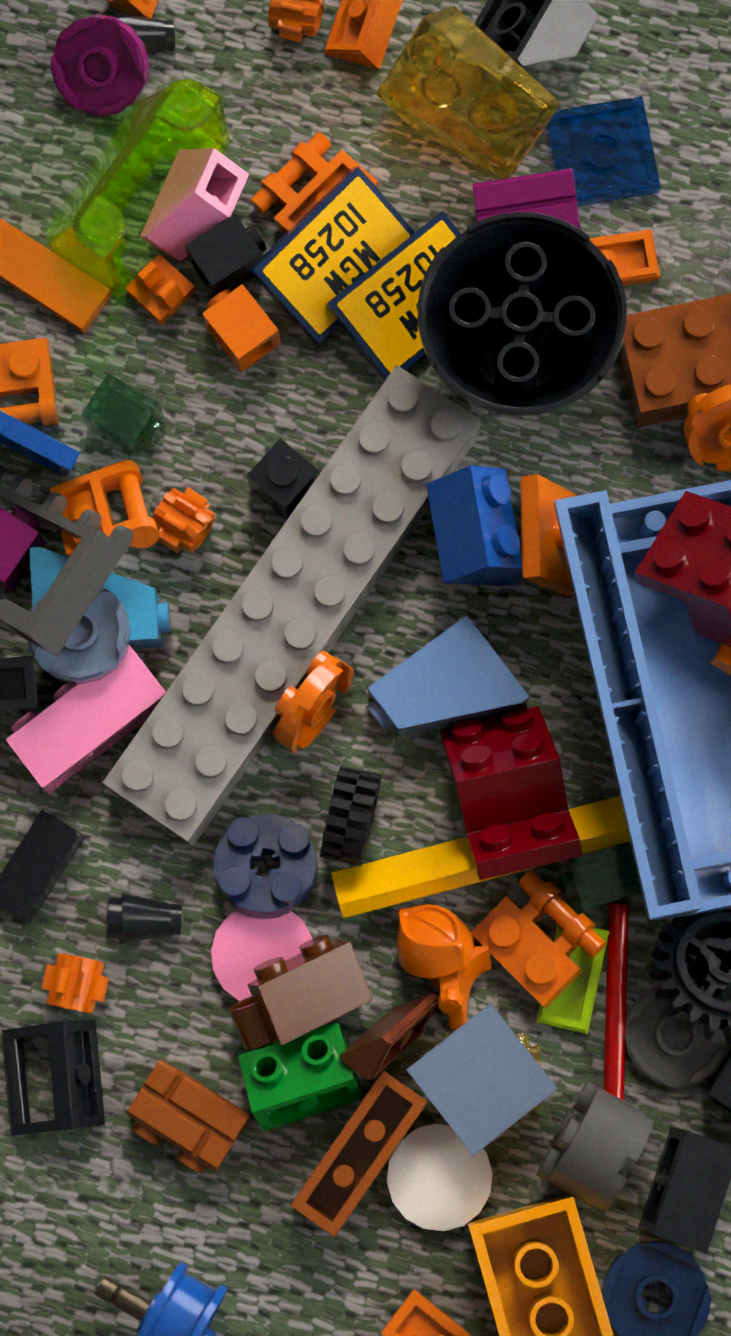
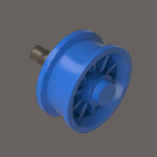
[95,1261,228,1336]

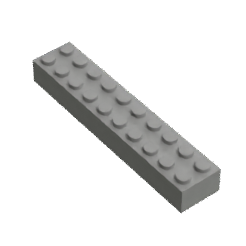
[102,365,481,847]

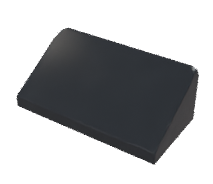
[0,810,85,924]

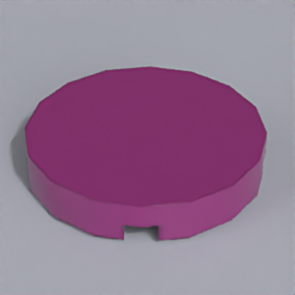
[50,14,150,117]

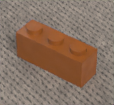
[290,1070,428,1238]

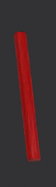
[603,904,629,1101]

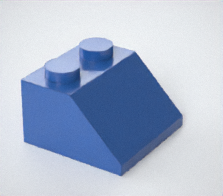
[426,465,522,586]

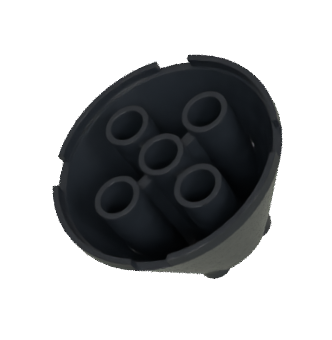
[418,212,627,416]

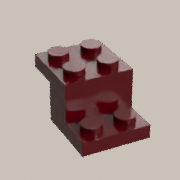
[635,491,731,647]
[439,706,583,880]

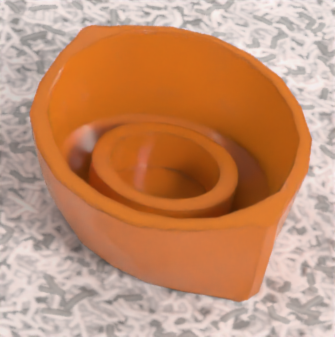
[397,904,474,979]

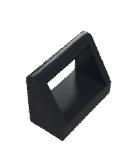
[1,1020,105,1136]

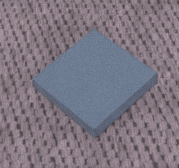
[407,1003,557,1156]

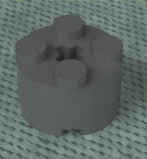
[536,1081,654,1212]

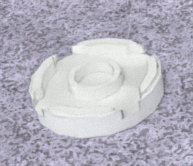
[387,1123,493,1231]

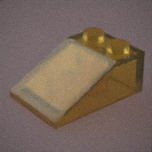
[376,5,561,179]

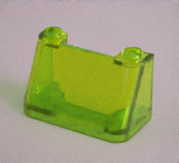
[46,79,230,298]

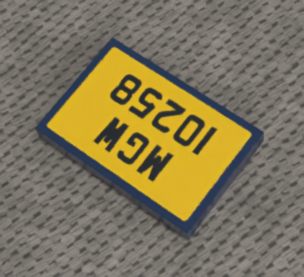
[248,167,415,344]
[325,211,461,381]

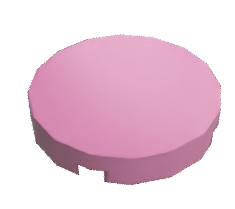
[211,910,313,1001]

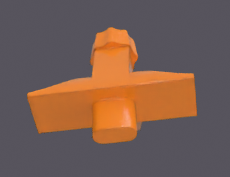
[427,946,492,1030]

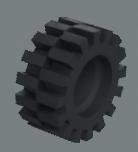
[320,766,382,866]

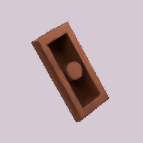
[339,992,438,1080]

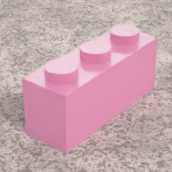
[5,645,166,794]

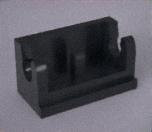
[638,1126,731,1254]

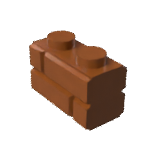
[126,1059,252,1174]

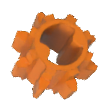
[267,0,325,43]
[152,487,217,554]
[41,953,109,1014]

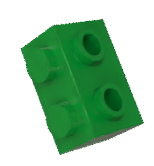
[238,1022,365,1132]

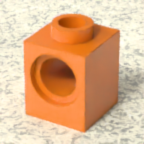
[202,284,281,373]

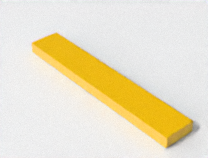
[331,796,630,918]

